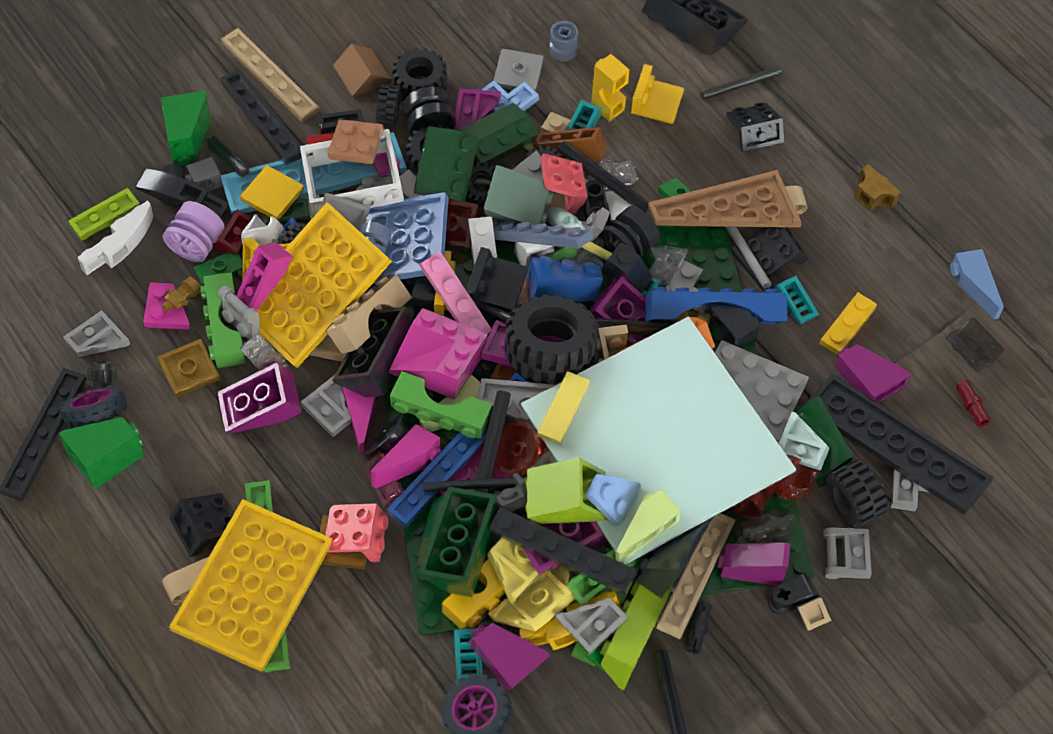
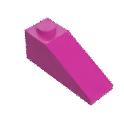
[237,243,293,311]
[341,386,377,454]
[371,424,441,488]

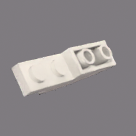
[78,201,154,275]
[468,217,497,266]

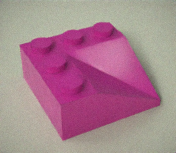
[389,308,488,400]

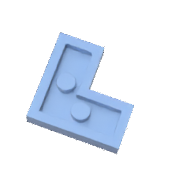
[482,81,539,113]

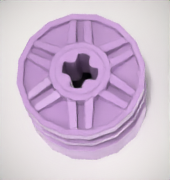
[163,201,225,263]

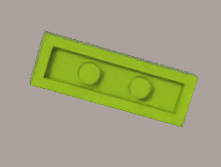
[68,188,140,241]

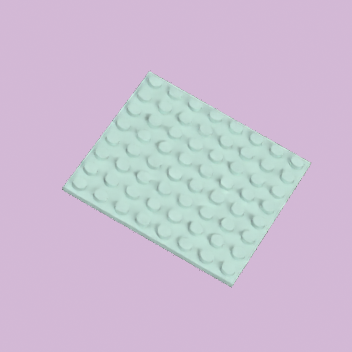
[521,316,796,565]

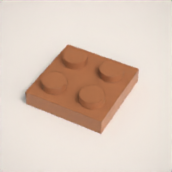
[328,120,384,164]

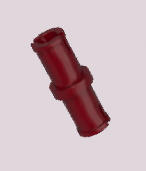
[956,380,991,427]

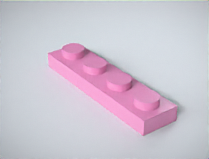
[419,251,492,334]

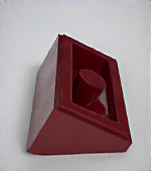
[212,209,252,255]

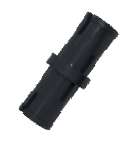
[685,601,712,654]

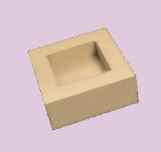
[541,112,571,133]
[796,597,831,631]

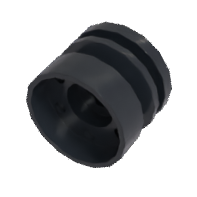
[598,206,660,258]

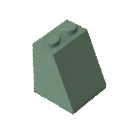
[484,165,554,225]

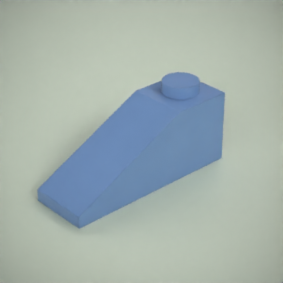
[950,249,1004,319]

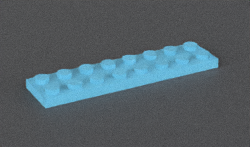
[221,132,406,216]

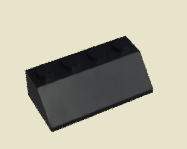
[332,306,415,397]
[636,516,714,598]

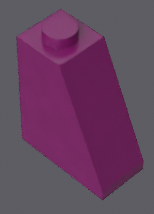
[835,344,911,403]
[717,543,790,586]
[467,623,550,690]

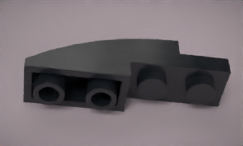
[136,169,229,219]

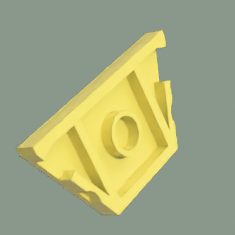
[488,538,538,603]
[488,566,575,631]

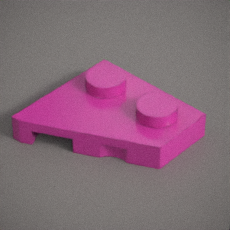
[143,283,190,330]

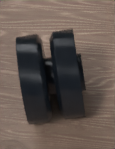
[402,87,456,136]

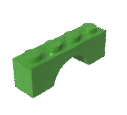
[200,272,246,368]
[390,371,492,439]

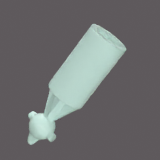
[546,206,586,230]

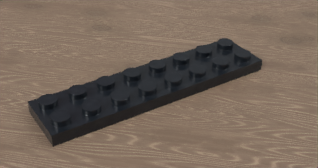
[804,374,994,515]

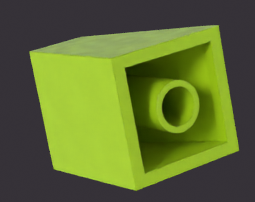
[526,458,607,524]

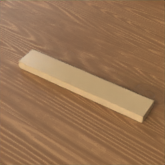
[221,28,319,123]
[657,513,735,639]

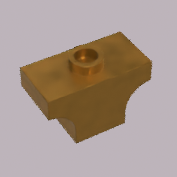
[854,164,901,212]

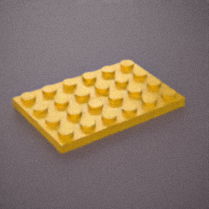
[257,202,392,368]
[169,499,333,672]

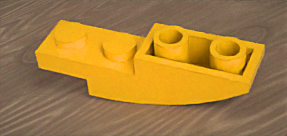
[519,591,621,650]

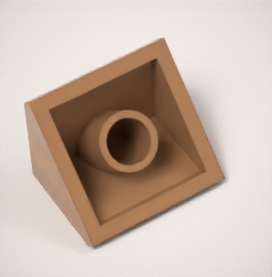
[333,43,392,98]

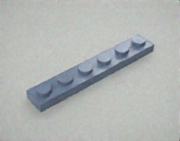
[492,219,593,248]

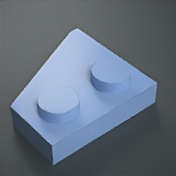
[585,474,641,525]

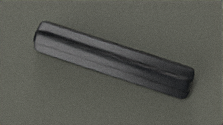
[207,136,250,177]

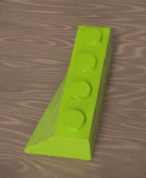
[600,582,673,690]

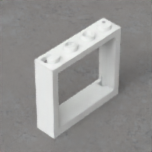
[300,129,404,217]

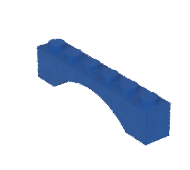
[645,287,787,325]

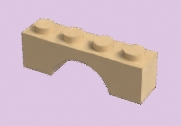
[326,274,412,354]

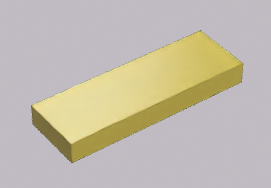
[537,371,590,445]

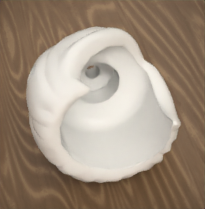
[241,214,284,245]

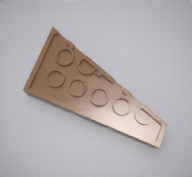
[648,170,801,227]

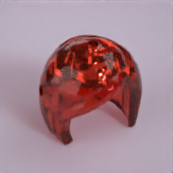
[771,454,819,501]

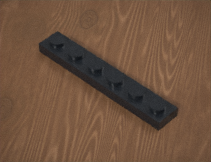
[221,69,302,165]
[0,368,87,502]
[488,507,637,595]

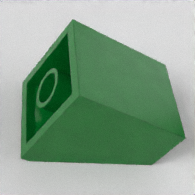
[161,90,212,166]
[59,417,144,489]

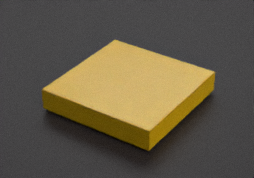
[240,165,304,221]

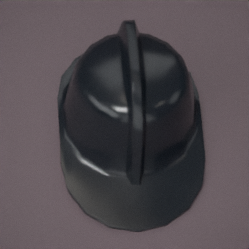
[362,413,410,457]

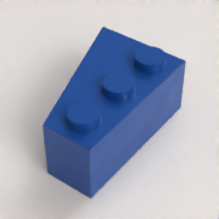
[526,256,603,302]

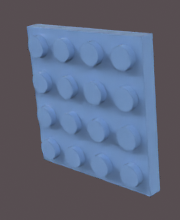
[365,192,449,284]

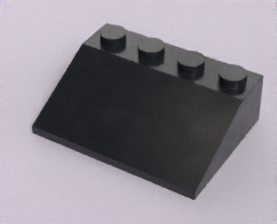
[642,0,749,55]

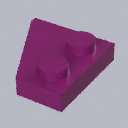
[453,88,502,130]

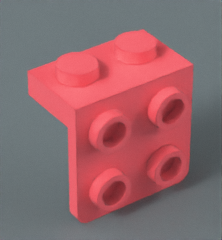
[540,154,587,214]
[326,504,388,562]

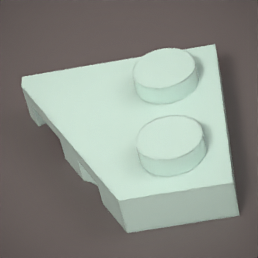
[779,412,830,470]

